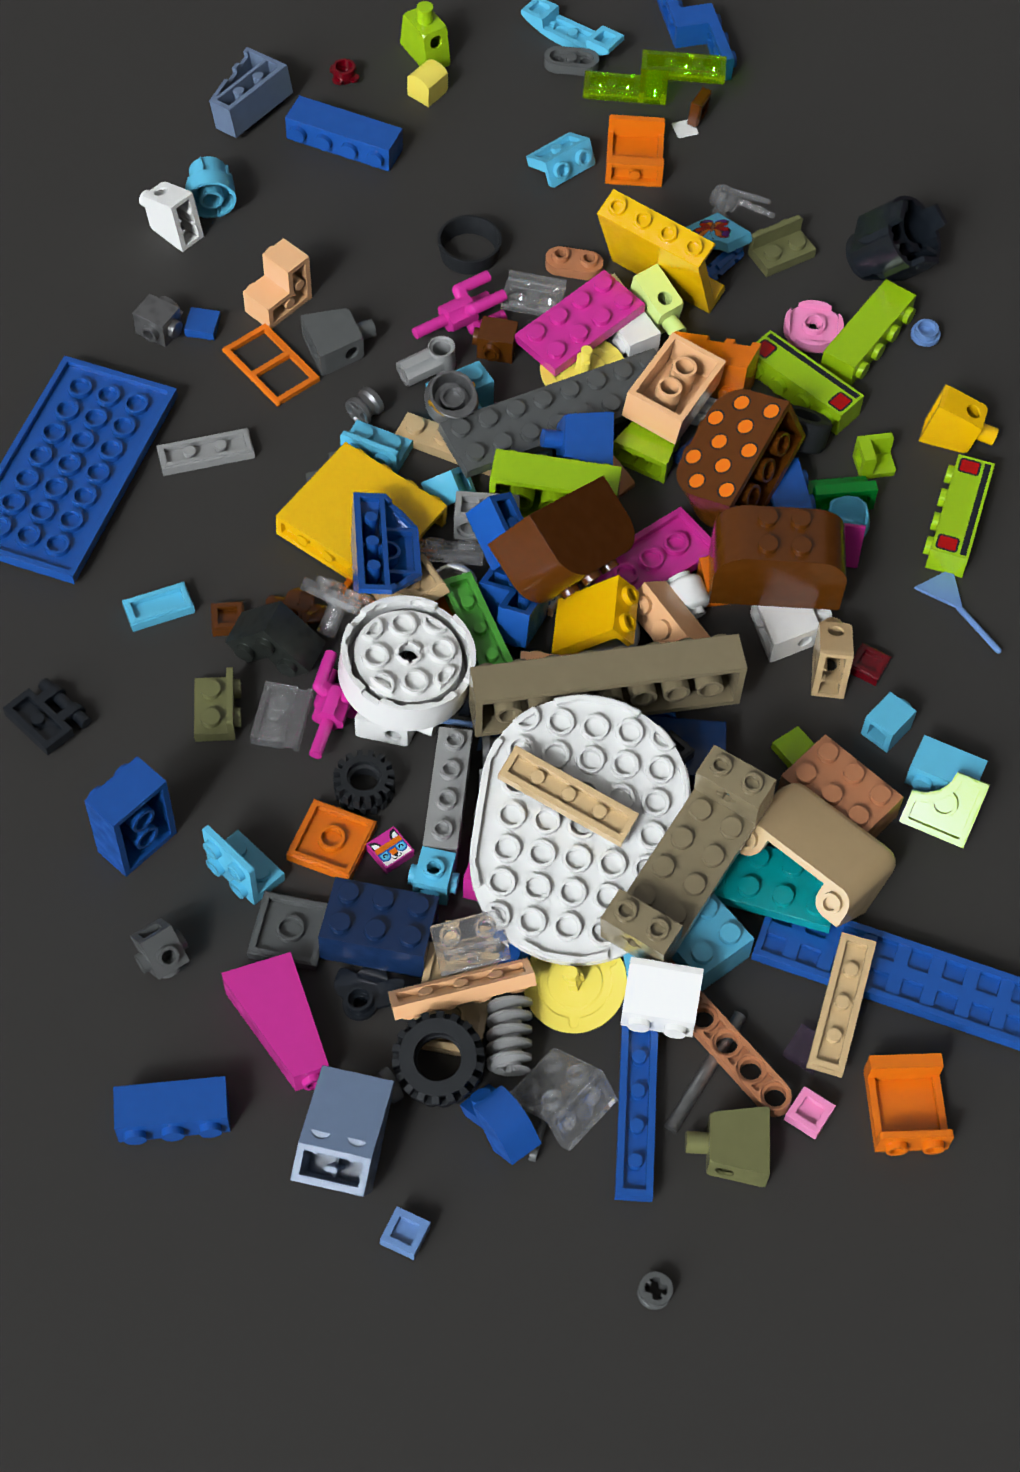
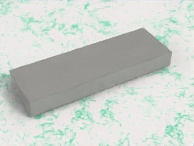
[156,428,255,476]

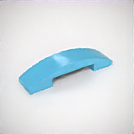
[521,0,624,56]

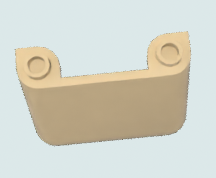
[740,783,896,927]

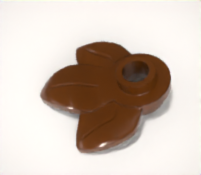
[265,587,329,625]

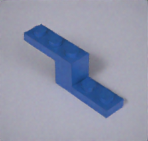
[656,0,737,81]

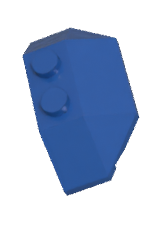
[351,492,422,594]

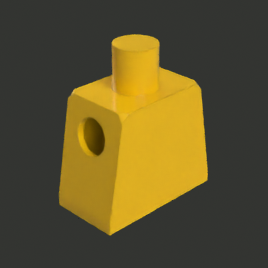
[919,384,999,453]

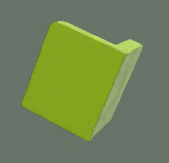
[852,432,896,479]

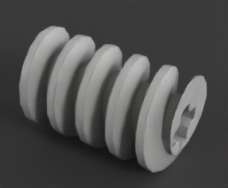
[486,995,533,1076]

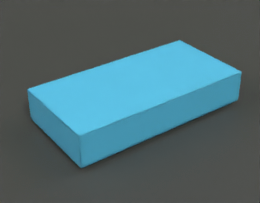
[122,582,195,632]

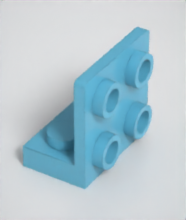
[202,825,285,905]

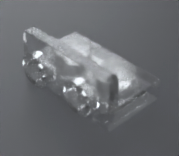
[430,909,511,977]

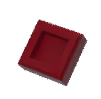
[850,643,891,686]

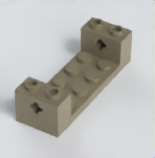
[600,745,776,963]

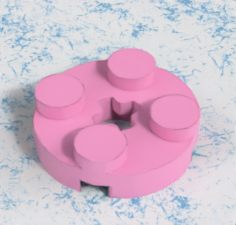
[783,300,844,353]

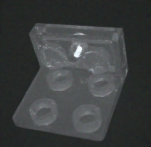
[510,1048,618,1151]

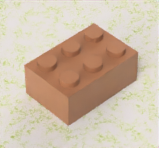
[777,734,904,838]

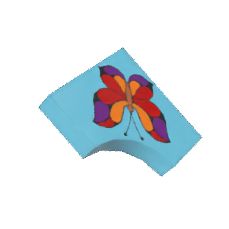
[686,212,752,253]

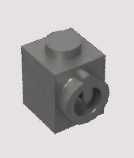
[132,293,183,347]

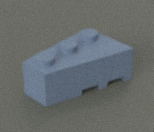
[209,47,293,138]

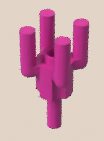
[412,270,507,339]
[309,650,357,759]

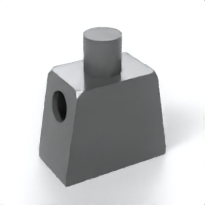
[301,308,376,376]

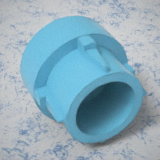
[185,156,236,218]

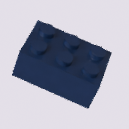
[318,877,439,978]

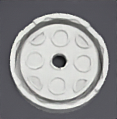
[338,595,476,731]

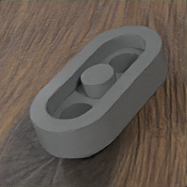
[544,46,599,76]

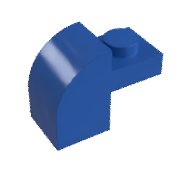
[460,1084,542,1165]

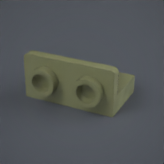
[748,215,816,277]
[194,667,242,742]

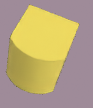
[407,59,448,108]

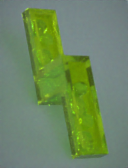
[583,49,727,105]

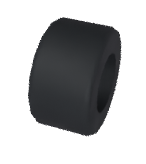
[792,405,833,454]

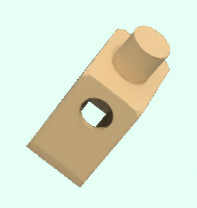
[811,617,854,699]

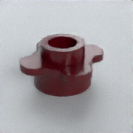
[329,58,359,85]

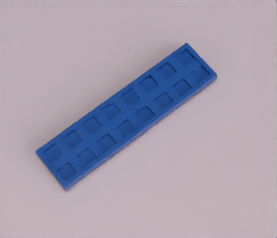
[751,916,1020,1051]

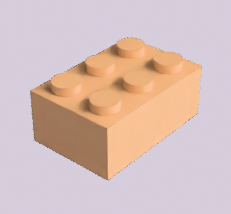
[622,332,726,444]

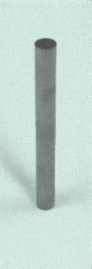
[664,1011,746,1134]

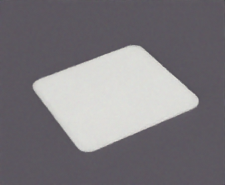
[672,119,699,138]

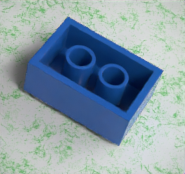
[84,756,177,877]

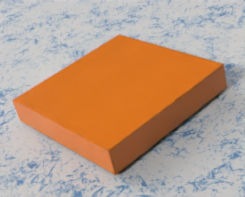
[286,799,377,880]

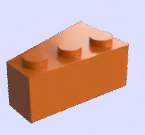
[674,331,762,399]

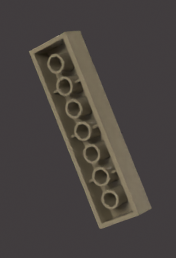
[469,634,748,737]

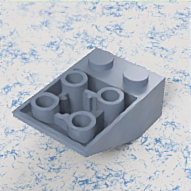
[290,1065,395,1197]

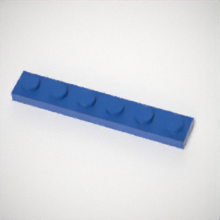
[614,1000,658,1202]

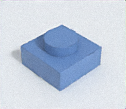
[380,1206,431,1260]

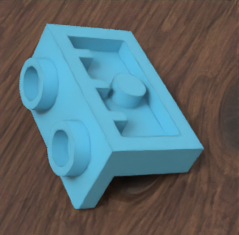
[526,132,596,188]
[340,420,413,474]

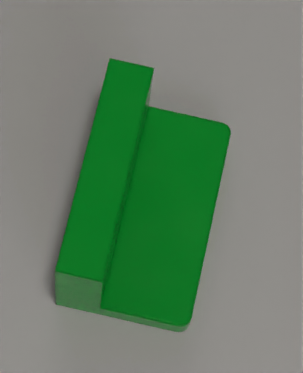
[807,476,878,511]

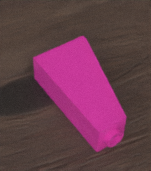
[221,952,329,1091]

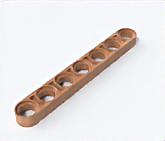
[669,959,792,1117]

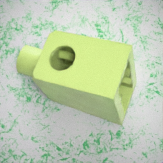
[629,264,687,336]

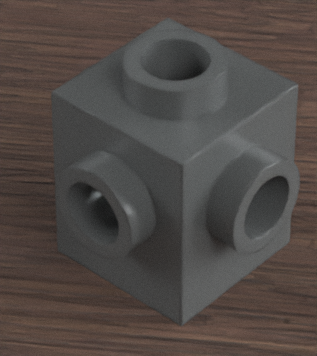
[130,918,190,980]

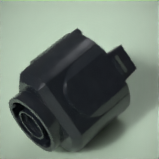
[846,195,948,281]

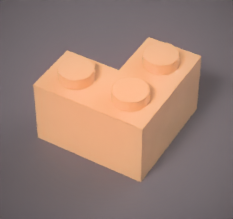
[243,238,312,329]

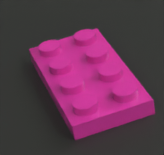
[515,270,645,377]
[590,506,711,590]

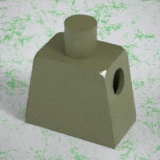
[685,1106,770,1187]

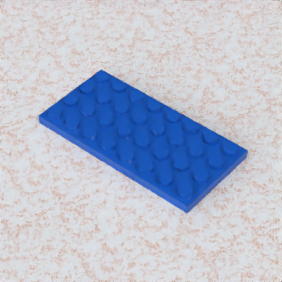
[0,355,178,584]

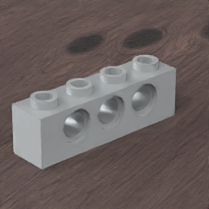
[423,727,473,869]

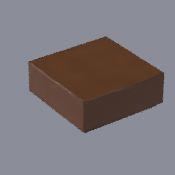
[687,87,712,128]
[211,601,244,637]

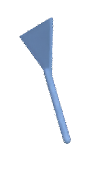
[914,572,1002,654]

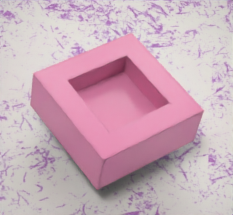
[784,1086,836,1140]

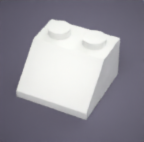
[621,957,704,1039]

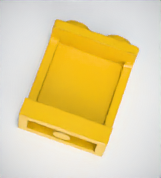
[551,575,639,655]

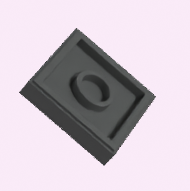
[247,891,328,971]

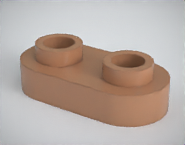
[545,246,603,281]

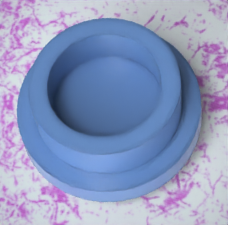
[910,319,941,347]

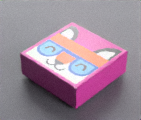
[366,826,414,874]

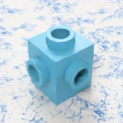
[407,846,460,906]

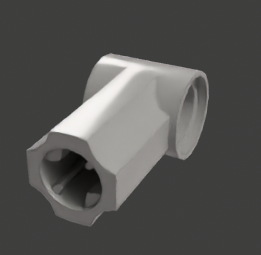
[396,336,456,387]

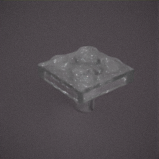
[300,575,374,638]

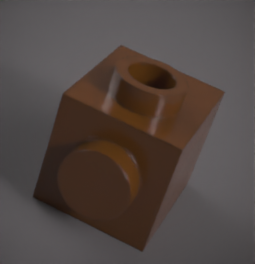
[472,316,518,364]

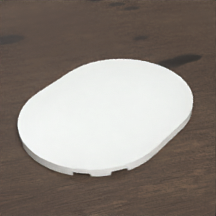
[469,694,691,966]

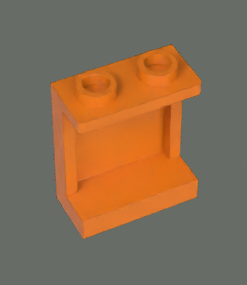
[605,114,665,187]
[863,1053,954,1156]

